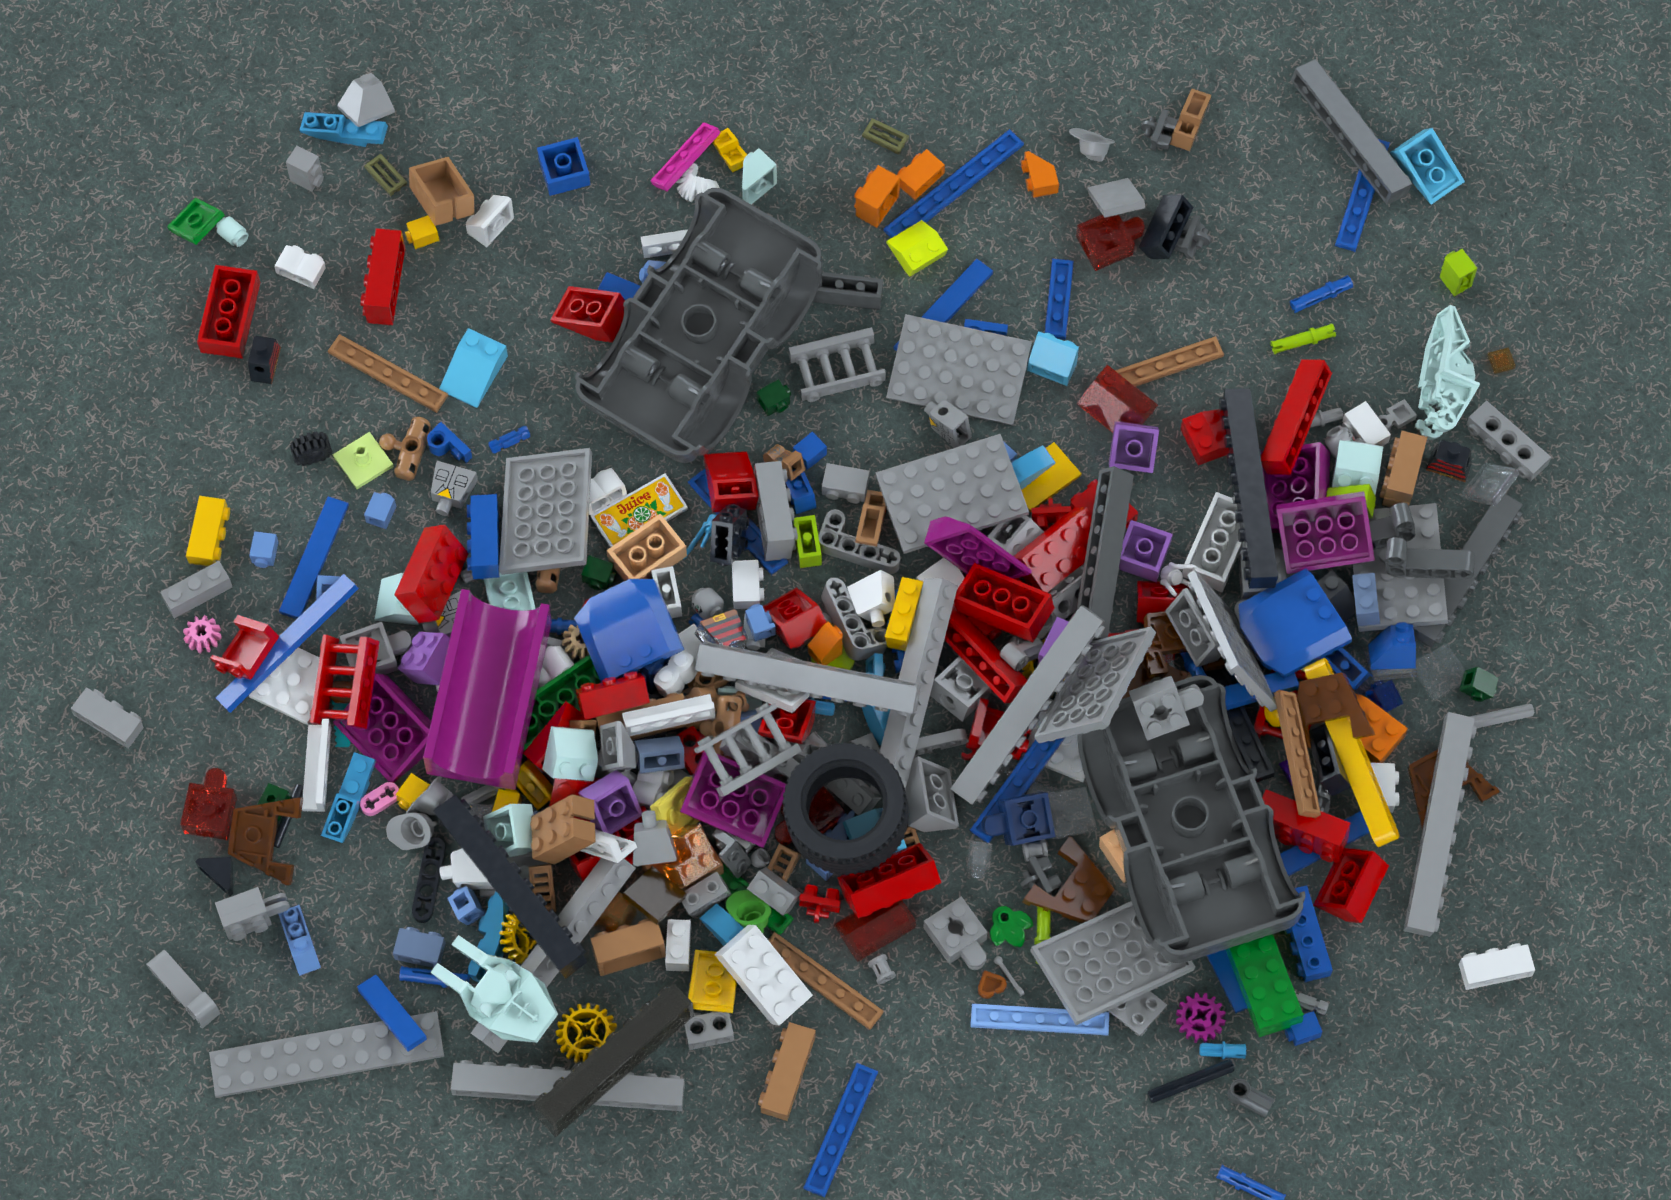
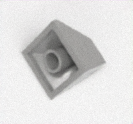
[337,73,395,127]
[600,721,638,771]

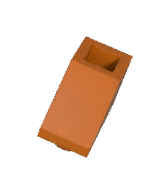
[1021,151,1059,198]
[808,621,843,665]

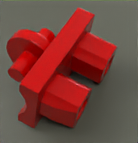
[1031,497,1071,531]
[799,884,841,924]

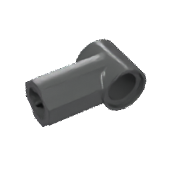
[1227,1079,1275,1118]

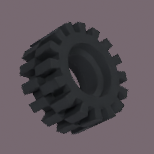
[290,431,332,466]

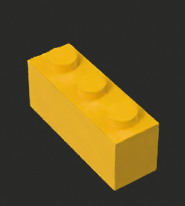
[186,496,230,566]
[885,577,924,651]

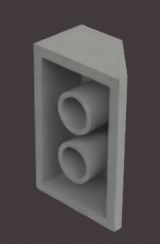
[1165,588,1221,667]
[905,757,959,832]

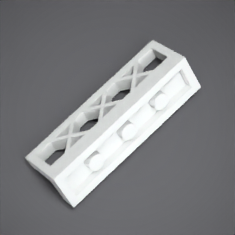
[641,230,688,258]
[622,694,715,736]
[302,719,331,812]
[580,829,637,863]

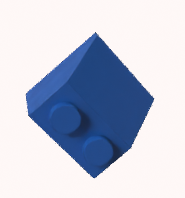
[1368,622,1416,670]

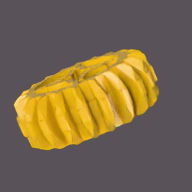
[499,914,536,964]
[556,1003,618,1065]

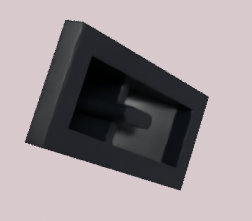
[195,857,233,896]

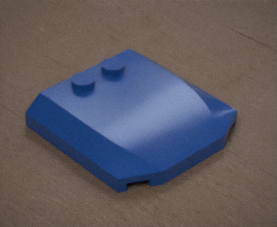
[1239,568,1352,678]
[574,579,685,683]

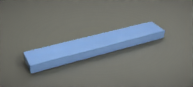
[971,1004,1109,1035]

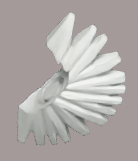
[676,163,720,202]

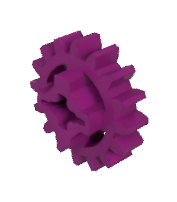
[1176,993,1226,1043]

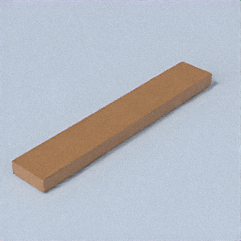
[328,334,448,413]
[1096,336,1224,397]
[1274,690,1321,818]
[768,932,884,1030]

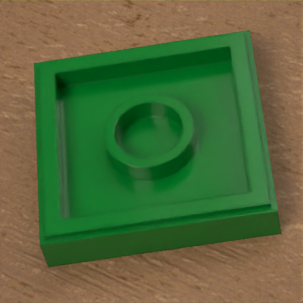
[167,197,225,245]

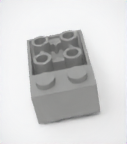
[988,515,1044,556]

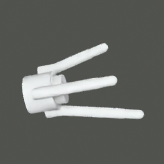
[1160,562,1197,597]

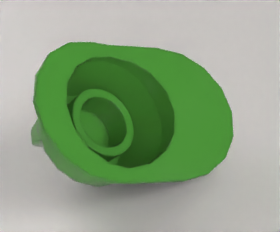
[726,890,771,933]

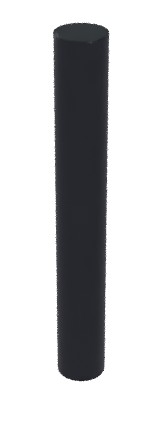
[274,784,304,848]

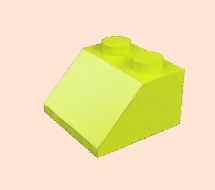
[886,220,948,277]

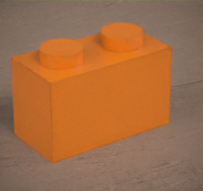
[897,149,945,200]

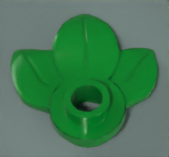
[990,906,1033,947]

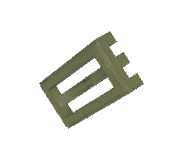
[862,118,909,154]
[364,154,407,196]

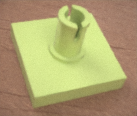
[333,432,394,489]

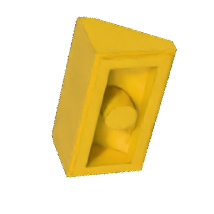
[516,759,553,810]

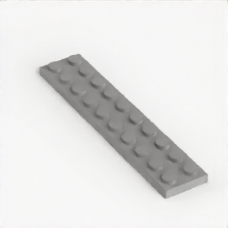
[209,1011,444,1098]

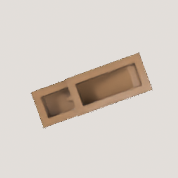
[1170,89,1211,151]
[855,490,887,547]

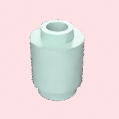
[216,216,249,247]

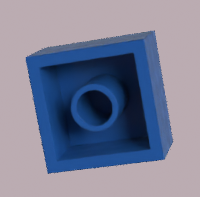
[537,137,590,196]

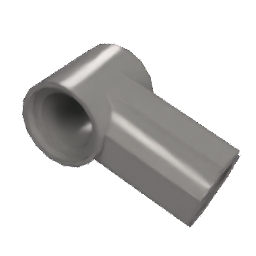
[1000,638,1043,671]

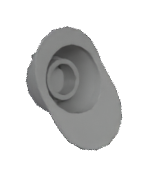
[1069,128,1115,162]
[406,776,453,815]
[386,813,437,850]

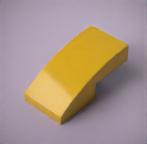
[712,128,747,173]

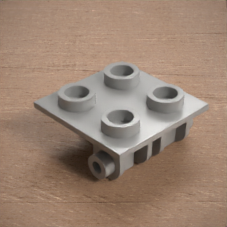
[1108,991,1167,1036]

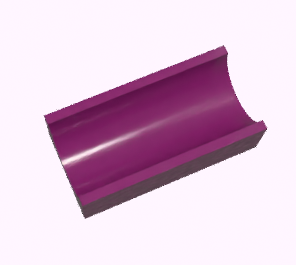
[423,589,552,790]

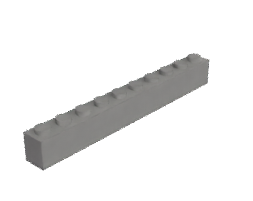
[870,578,958,795]
[951,605,1105,805]
[695,641,921,716]
[1403,712,1477,937]
[471,858,635,1053]
[451,1060,685,1111]

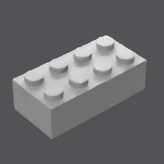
[754,461,798,561]

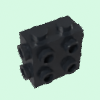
[710,504,749,566]

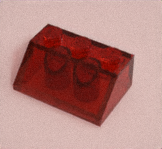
[1077,365,1158,433]
[834,900,916,962]

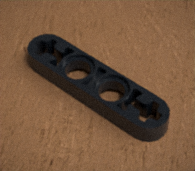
[412,837,446,923]

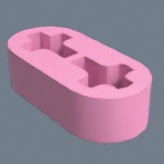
[360,782,399,816]

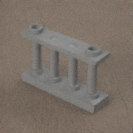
[789,327,886,402]
[694,703,802,797]

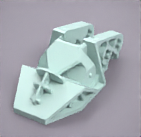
[1414,305,1480,440]
[430,935,558,1043]

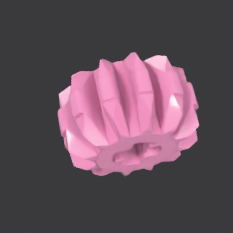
[183,615,221,654]

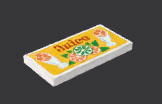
[590,473,688,548]

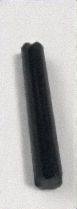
[1147,1059,1235,1103]

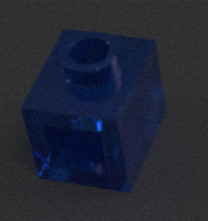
[1365,679,1403,712]

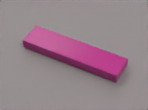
[650,123,721,191]

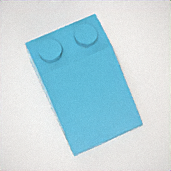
[1390,128,1465,204]
[439,328,508,408]

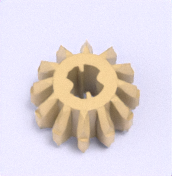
[562,624,589,660]

